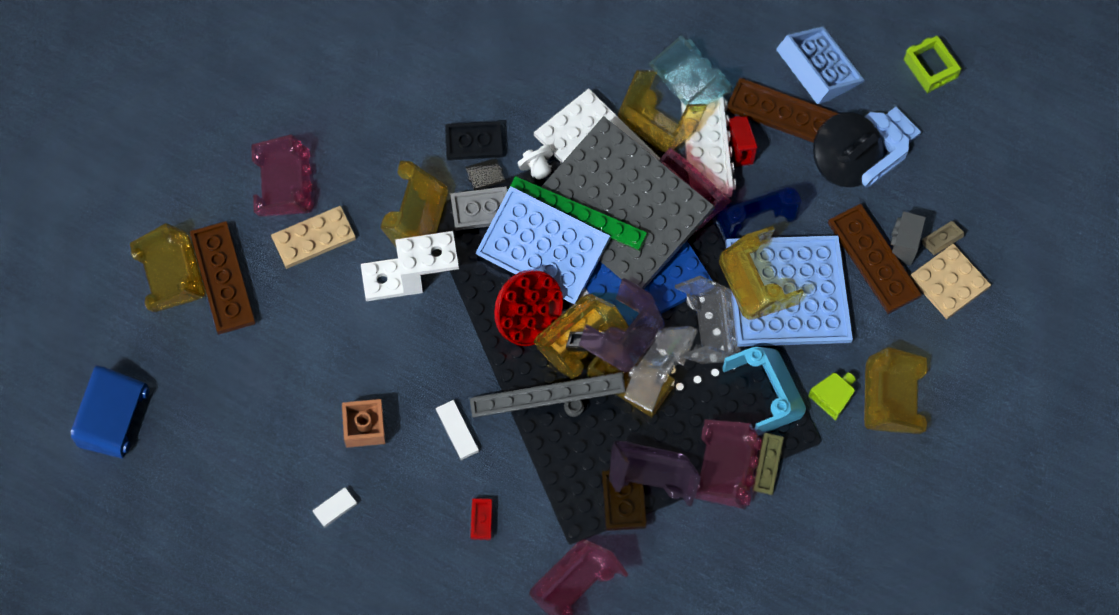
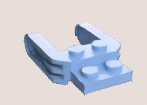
[862,107,921,188]

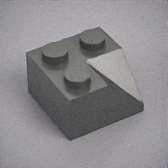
[890,211,926,266]

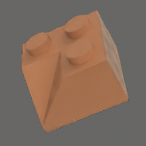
[342,399,386,448]

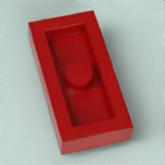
[471,499,492,540]

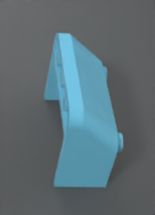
[723,347,806,437]

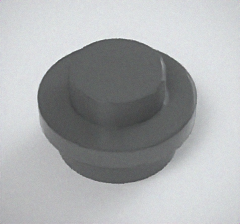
[564,400,584,417]

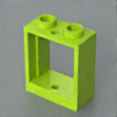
[904,36,961,93]

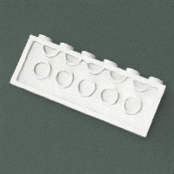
[681,93,736,198]

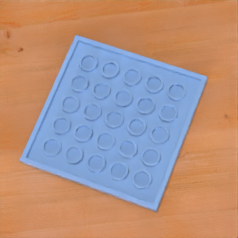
[726,236,853,347]

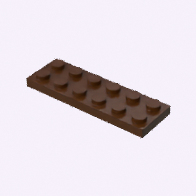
[726,78,839,143]
[828,203,921,314]
[190,221,255,335]

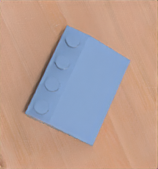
[776,26,865,104]

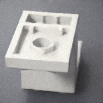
[361,231,459,301]

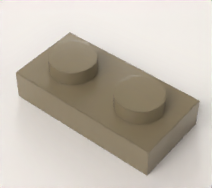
[922,221,964,255]

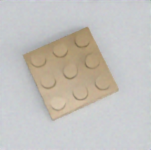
[910,244,991,319]

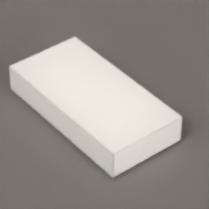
[313,488,357,528]

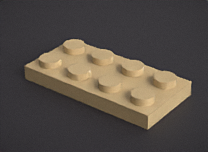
[271,206,356,269]

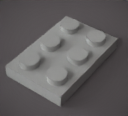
[450,187,507,231]

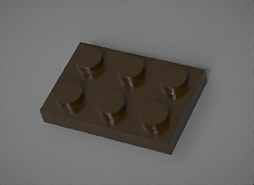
[602,469,646,531]

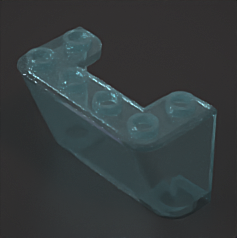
[649,35,733,113]

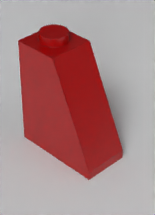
[727,116,757,167]

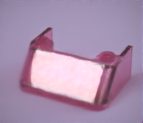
[529,540,629,615]

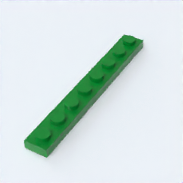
[511,176,649,251]

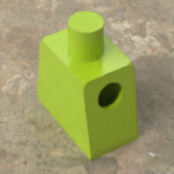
[808,372,856,421]

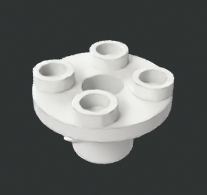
[518,144,553,179]

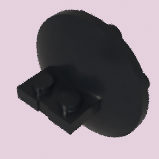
[813,113,883,188]

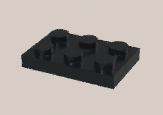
[445,121,503,160]

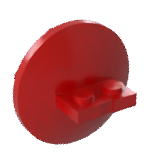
[494,269,563,346]

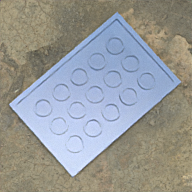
[475,186,611,305]

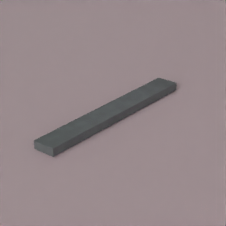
[470,373,626,418]

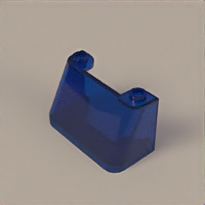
[716,187,802,240]

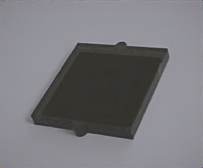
[465,158,505,191]

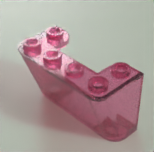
[252,134,313,217]
[690,420,762,509]

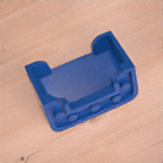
[71,365,149,459]

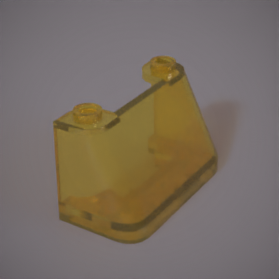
[380,161,448,248]
[130,223,205,312]
[864,347,928,434]

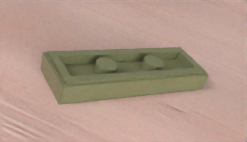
[752,433,784,495]

